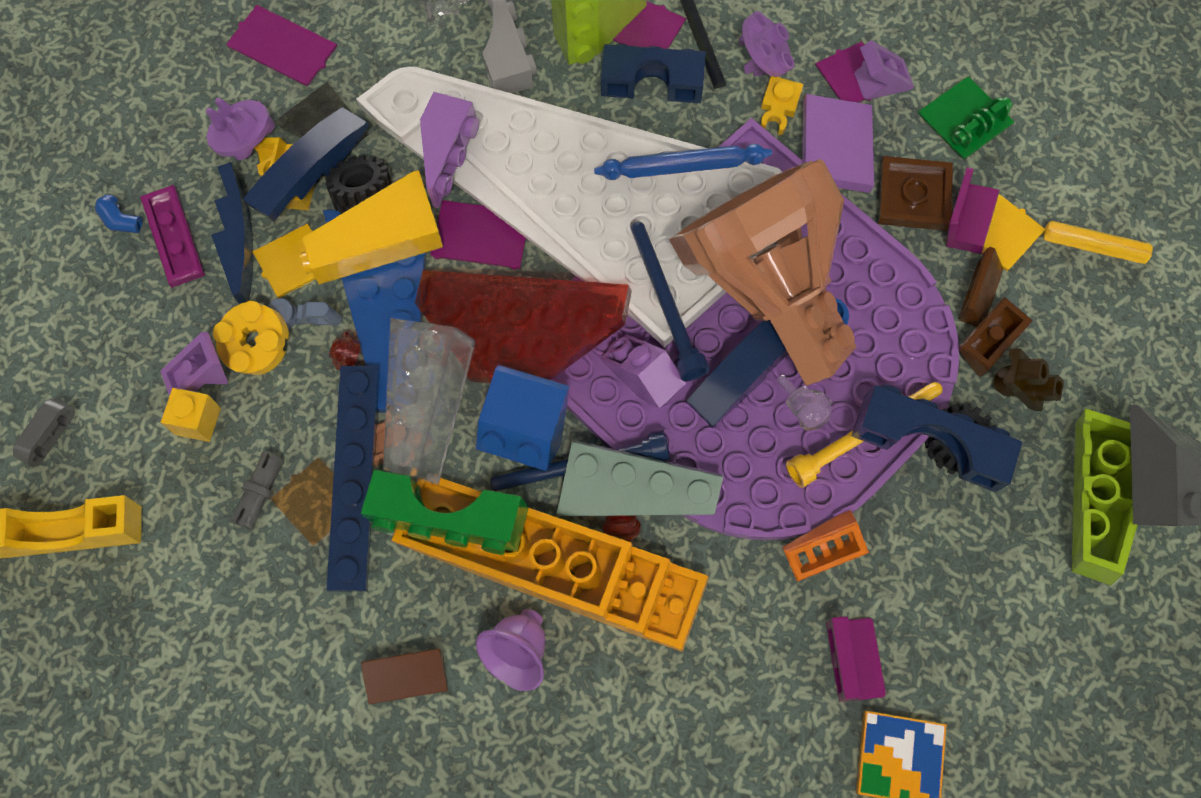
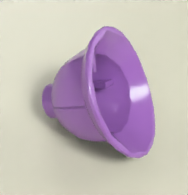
[476,609,546,691]

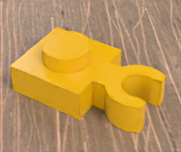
[760,76,803,135]

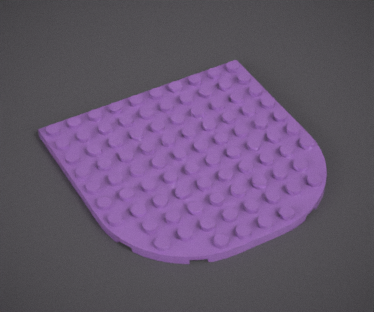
[502,118,959,541]

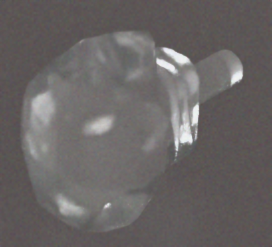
[777,375,832,431]

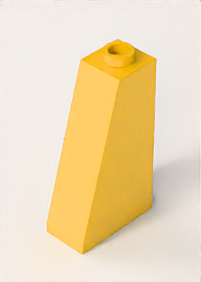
[300,170,443,284]

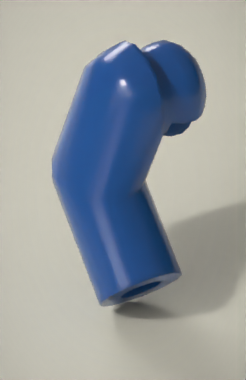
[95,194,143,233]

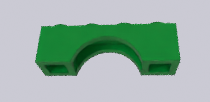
[361,470,529,555]

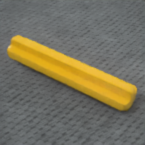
[1044,221,1153,264]

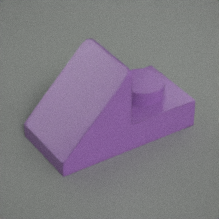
[855,40,914,99]
[160,332,228,396]

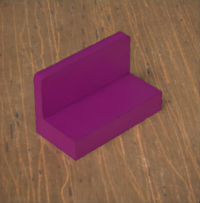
[946,167,1000,254]
[826,616,886,702]

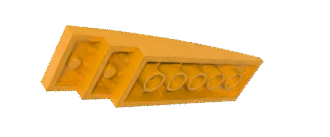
[391,472,709,652]

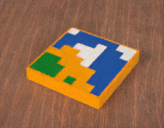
[856,711,947,798]

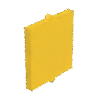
[981,194,1045,271]
[252,224,316,298]

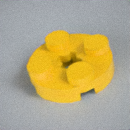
[213,301,289,375]

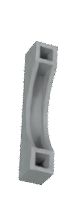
[483,0,537,93]

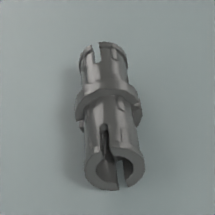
[230,452,285,531]

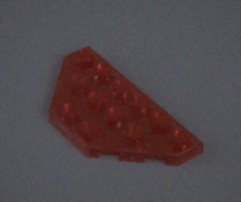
[415,270,632,384]

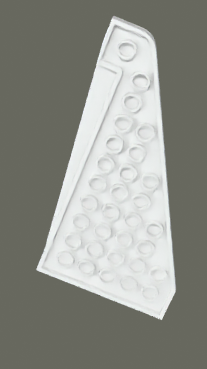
[356,67,782,348]

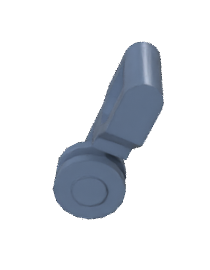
[267,298,342,329]

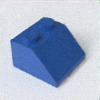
[476,365,570,471]

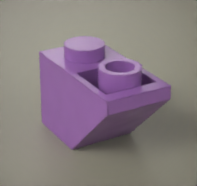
[600,334,686,408]

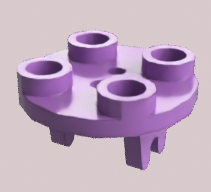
[739,11,795,77]
[206,98,275,160]

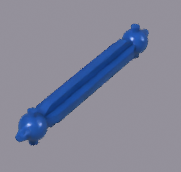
[594,143,772,180]

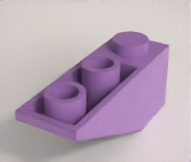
[420,91,479,208]

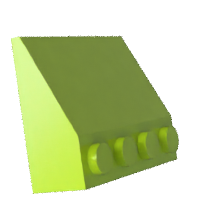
[551,0,646,65]

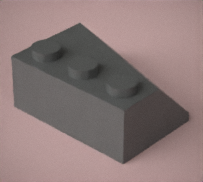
[1130,405,1201,526]

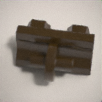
[994,348,1064,411]

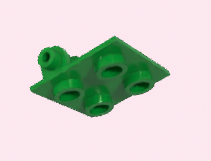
[918,76,1015,160]

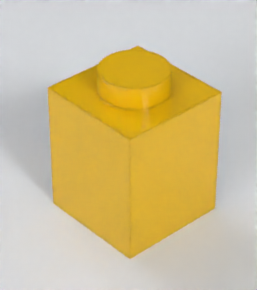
[160,388,221,442]

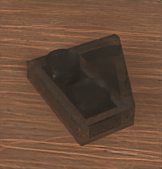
[275,82,369,145]

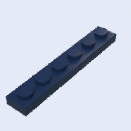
[326,366,380,592]

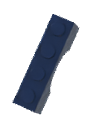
[852,385,1023,492]

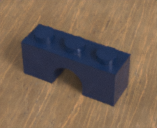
[601,44,706,104]

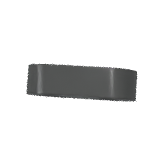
[13,397,75,467]

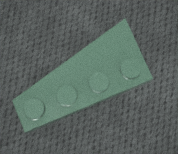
[556,440,724,516]

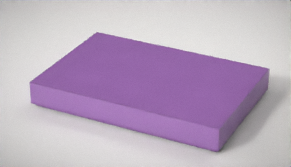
[802,94,874,193]

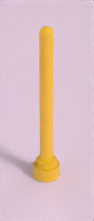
[786,382,943,488]

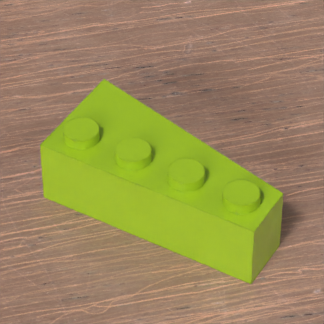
[1072,408,1137,586]

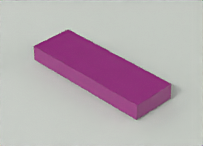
[140,185,206,288]

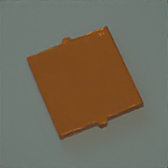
[271,458,334,546]

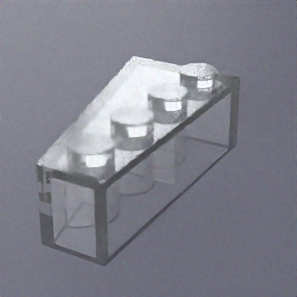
[383,318,476,485]

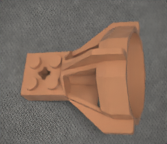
[669,159,857,386]

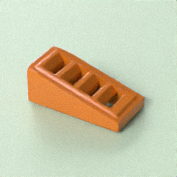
[783,510,869,582]

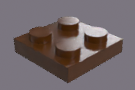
[877,156,953,231]

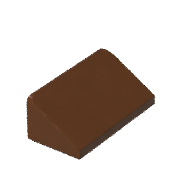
[958,247,1003,327]
[958,297,1033,378]
[361,649,448,705]

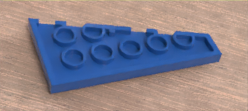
[323,210,426,413]

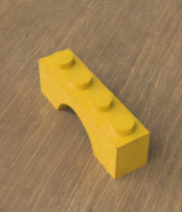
[0,495,142,559]

